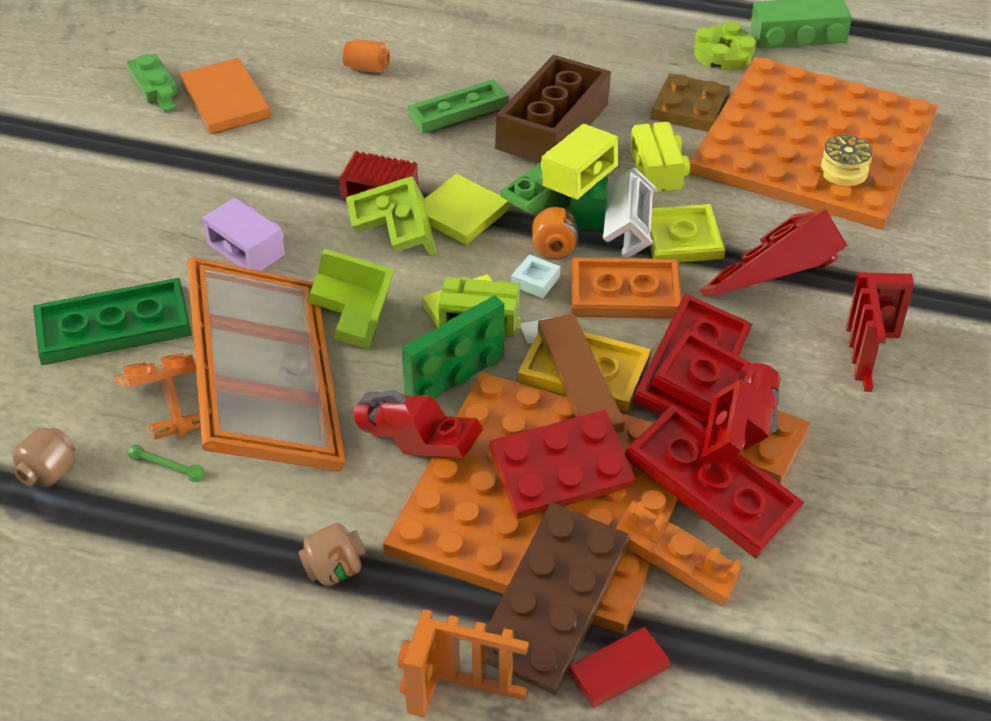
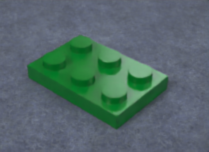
[401,295,505,400]

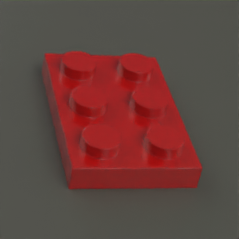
[489,409,636,520]

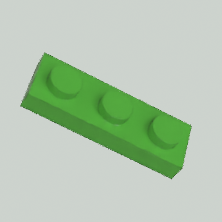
[408,79,509,134]

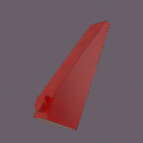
[700,209,848,296]

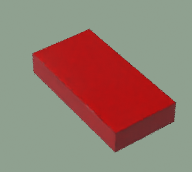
[569,627,670,708]

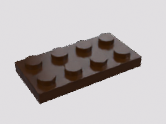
[486,502,631,696]

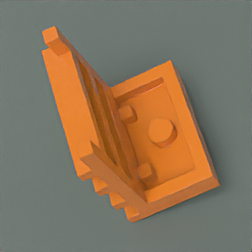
[398,609,529,718]

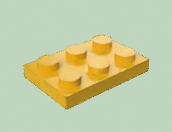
[518,331,651,412]

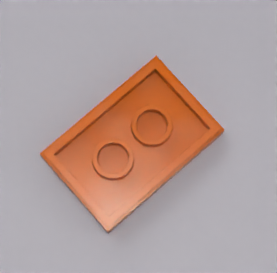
[179,57,271,134]
[571,258,682,318]

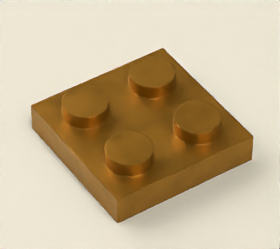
[651,73,730,132]

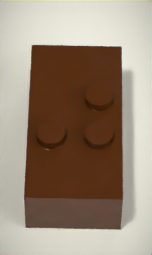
[495,55,611,163]

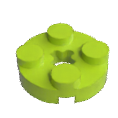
[694,21,756,70]

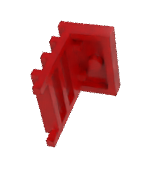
[846,272,914,392]

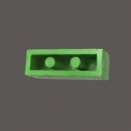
[750,0,852,48]

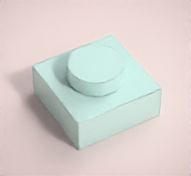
[511,254,561,298]

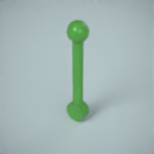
[128,444,204,482]

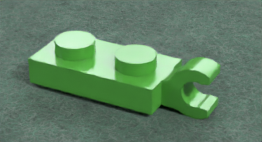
[127,53,178,112]

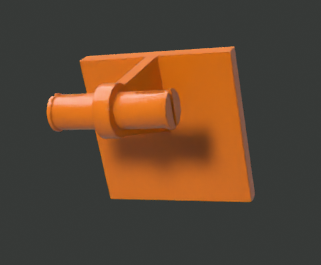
[113,353,201,440]

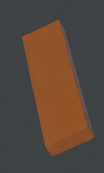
[538,313,625,433]

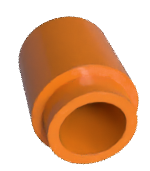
[343,39,391,74]

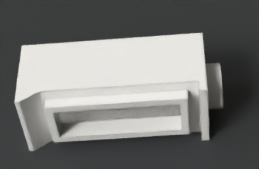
[603,167,657,258]

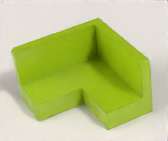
[346,176,437,255]
[308,249,395,350]

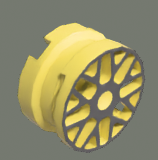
[820,135,873,186]

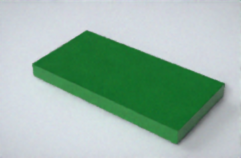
[33,277,192,365]

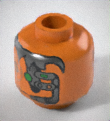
[532,207,579,259]

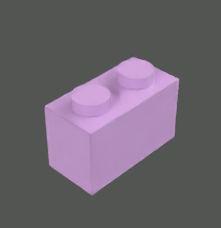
[202,197,285,271]

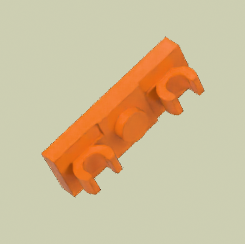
[616,501,743,606]

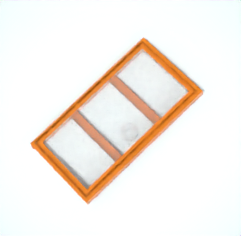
[187,257,346,472]

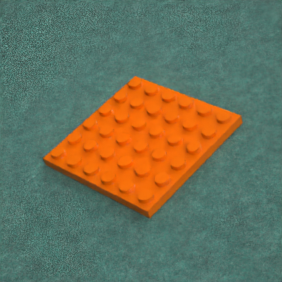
[689,57,938,230]
[383,372,680,634]

